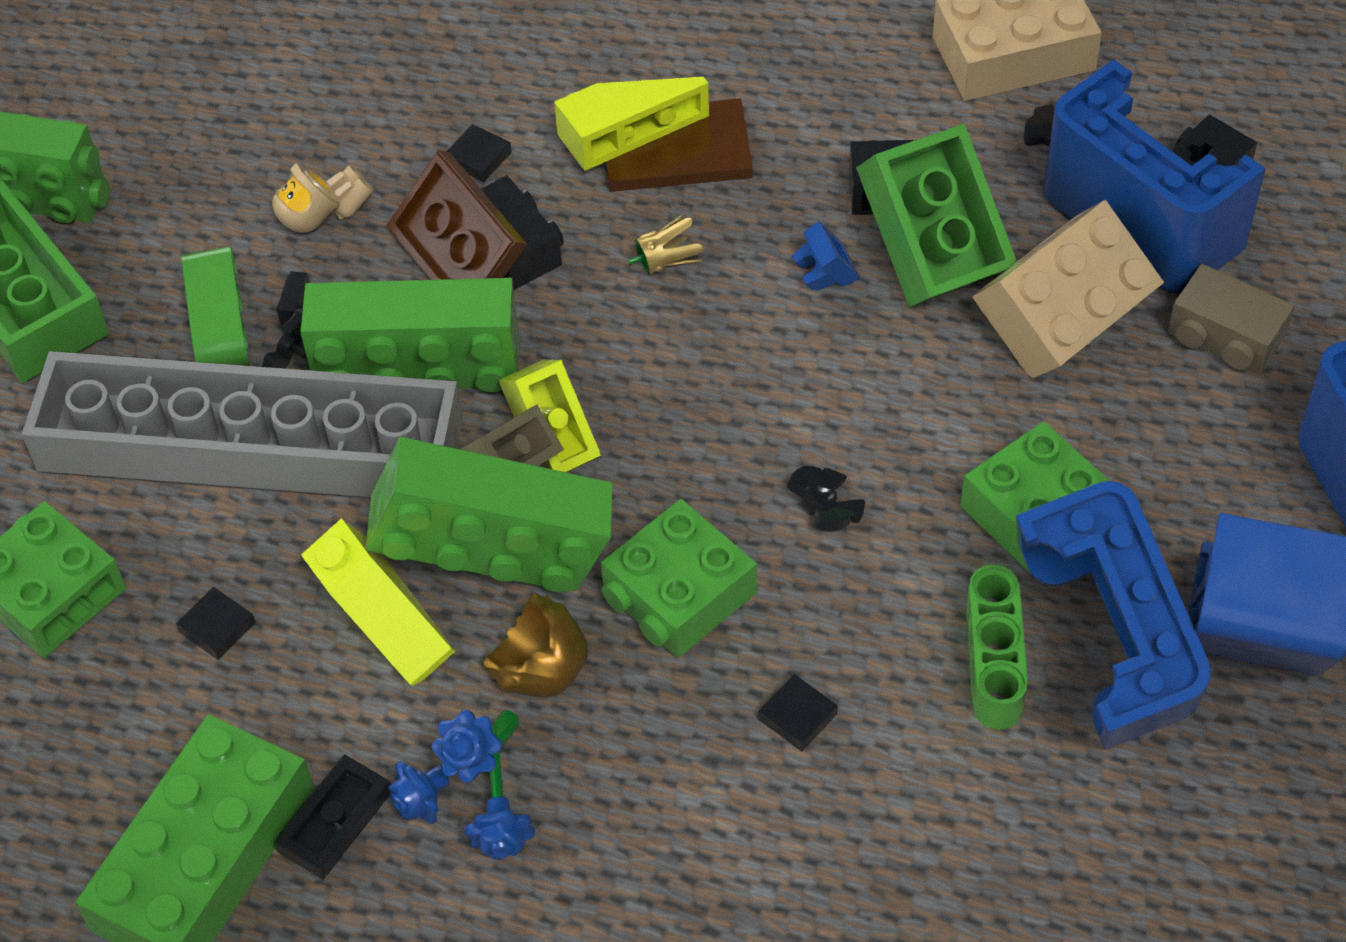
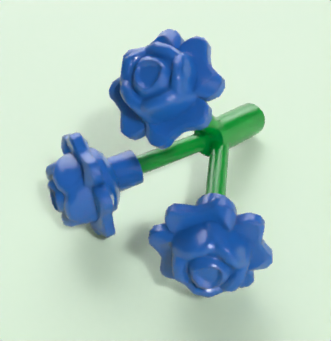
[388,710,535,860]

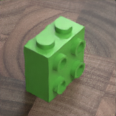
[0,111,110,223]
[960,421,1109,576]
[601,499,757,658]
[0,501,127,659]

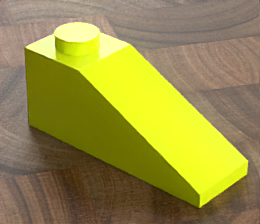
[554,77,709,171]
[301,518,456,687]

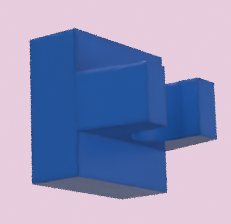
[792,221,860,291]

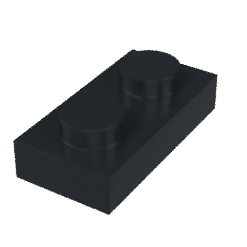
[274,754,391,880]

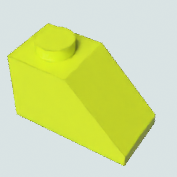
[498,359,601,472]

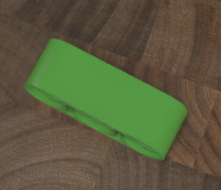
[181,246,251,366]
[966,564,1028,730]

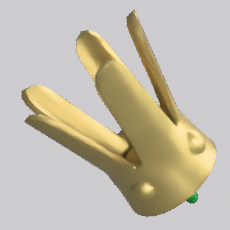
[628,214,704,275]

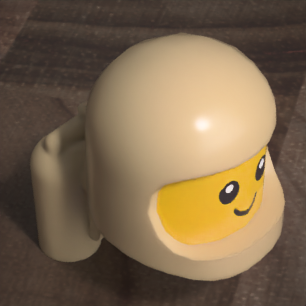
[272,162,374,233]

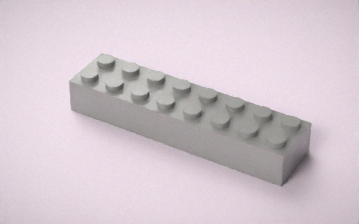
[21,351,463,497]

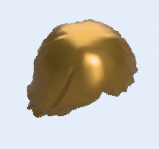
[483,593,588,698]

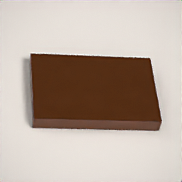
[606,98,753,192]
[387,149,527,280]

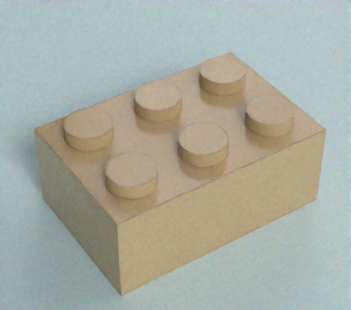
[933,0,1102,101]
[972,200,1164,378]

